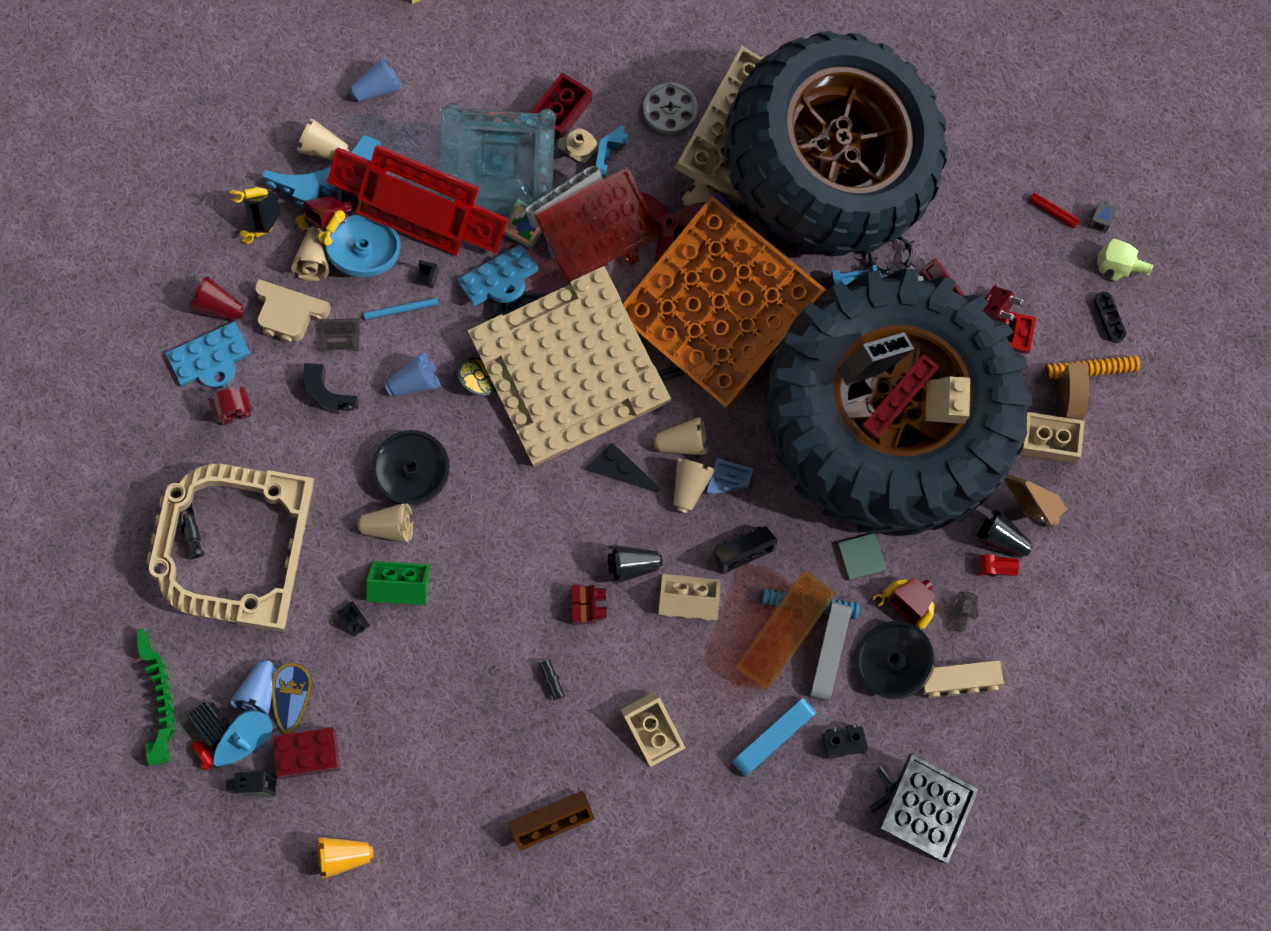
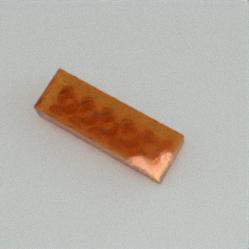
[735,570,836,690]

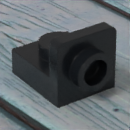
[337,601,370,637]

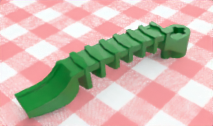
[137,628,177,767]

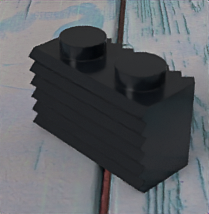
[186,700,230,748]

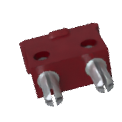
[982,285,1024,322]

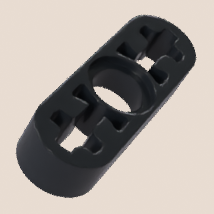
[1094,291,1126,343]

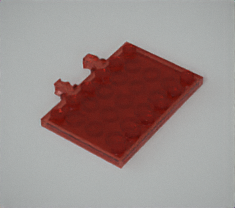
[534,167,661,283]

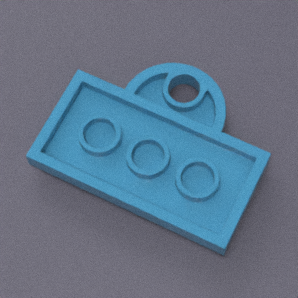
[457,244,539,306]
[166,322,251,388]

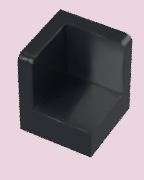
[415,260,439,289]

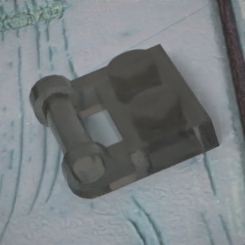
[321,318,360,352]

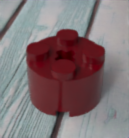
[208,387,252,425]

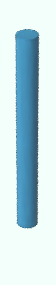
[364,298,439,320]

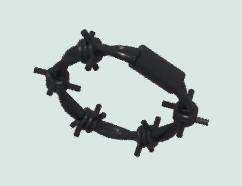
[866,236,915,276]

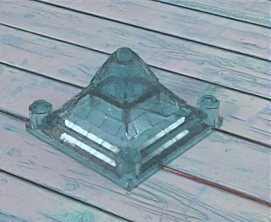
[440,102,556,224]

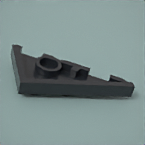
[586,443,660,491]

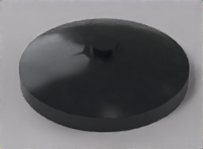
[372,430,450,506]
[856,621,935,699]

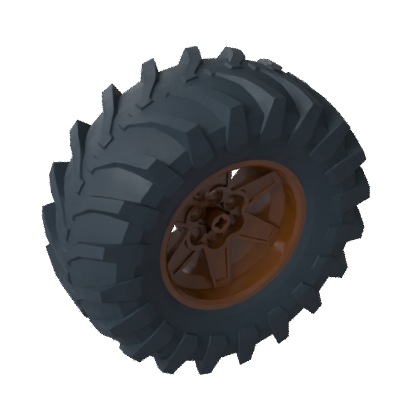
[766,269,1032,536]

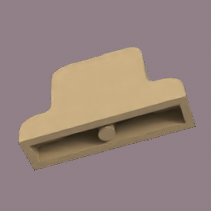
[256,279,331,343]

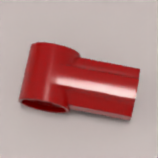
[979,554,1019,577]

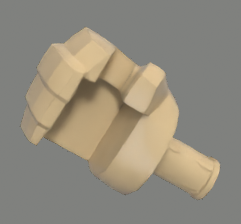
[558,127,597,163]

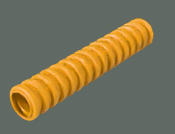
[1045,355,1140,381]

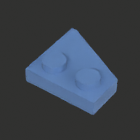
[706,458,754,495]

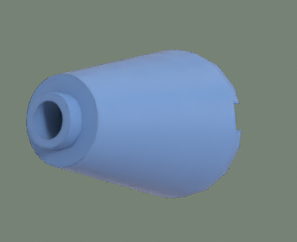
[349,57,402,102]
[230,660,276,715]

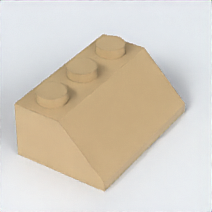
[1019,412,1084,464]
[659,574,720,620]

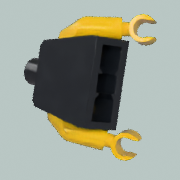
[229,187,279,244]

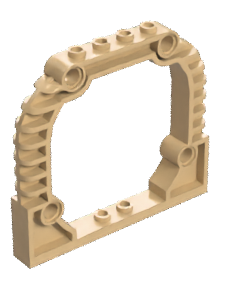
[147,464,314,632]

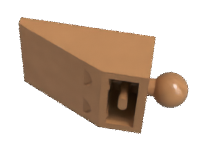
[1004,474,1067,527]

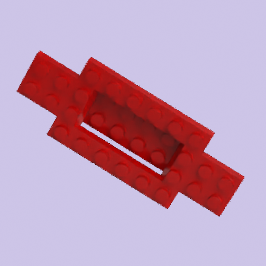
[326,145,509,256]

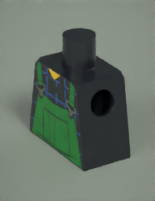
[226,771,277,797]

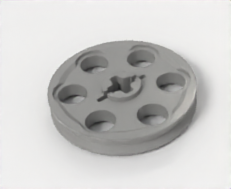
[643,83,698,135]

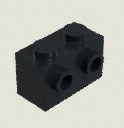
[822,724,868,759]

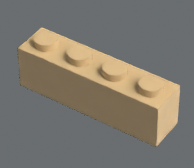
[922,661,1004,698]

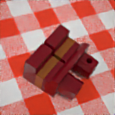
[571,585,607,625]

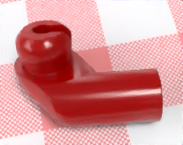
[191,741,213,770]

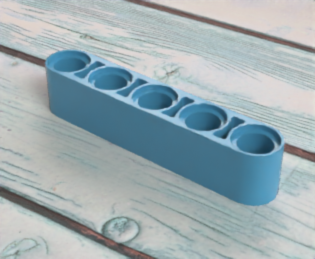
[732,698,817,777]

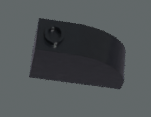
[837,332,914,386]

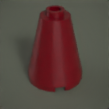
[189,276,245,322]

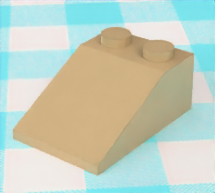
[620,691,685,767]

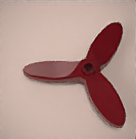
[635,192,705,264]

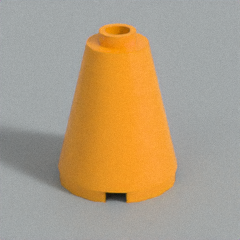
[317,837,373,879]

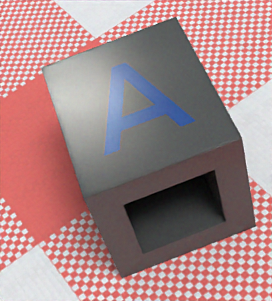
[1089,201,1117,233]

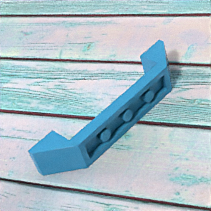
[588,126,628,233]

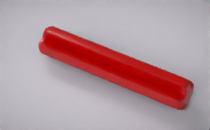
[1029,192,1080,228]

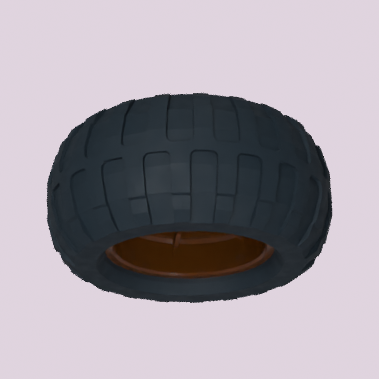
[725,31,948,257]

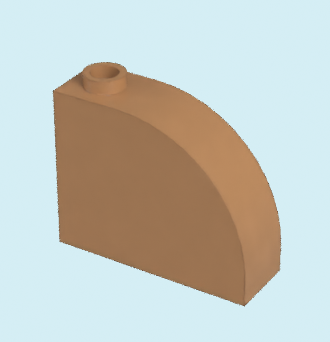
[1056,363,1089,420]

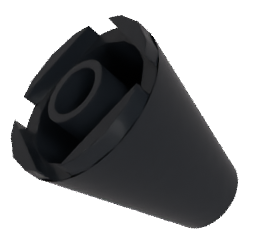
[976,509,1032,558]
[607,545,663,584]

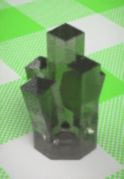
[950,591,979,633]

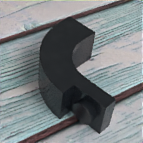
[303,363,360,414]

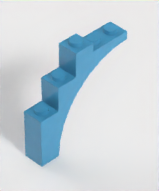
[262,135,381,209]

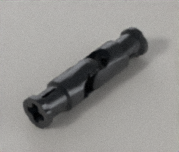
[173,482,205,560]

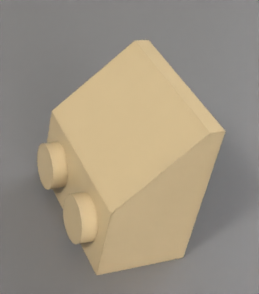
[925,377,970,424]

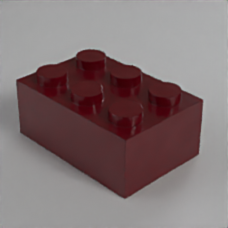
[531,72,592,140]
[273,727,340,779]

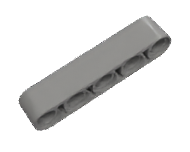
[525,166,604,228]
[810,602,852,701]

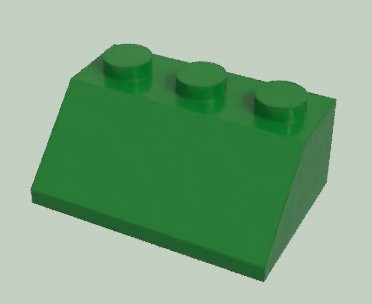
[367,561,431,605]

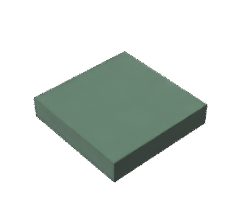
[838,534,887,581]

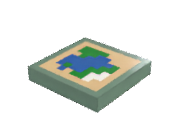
[504,199,546,249]

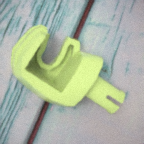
[1097,239,1153,281]

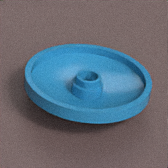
[325,215,400,277]

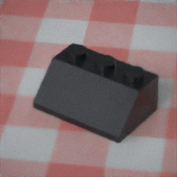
[713,526,778,574]

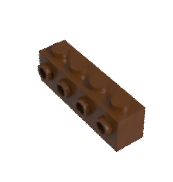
[508,790,595,851]

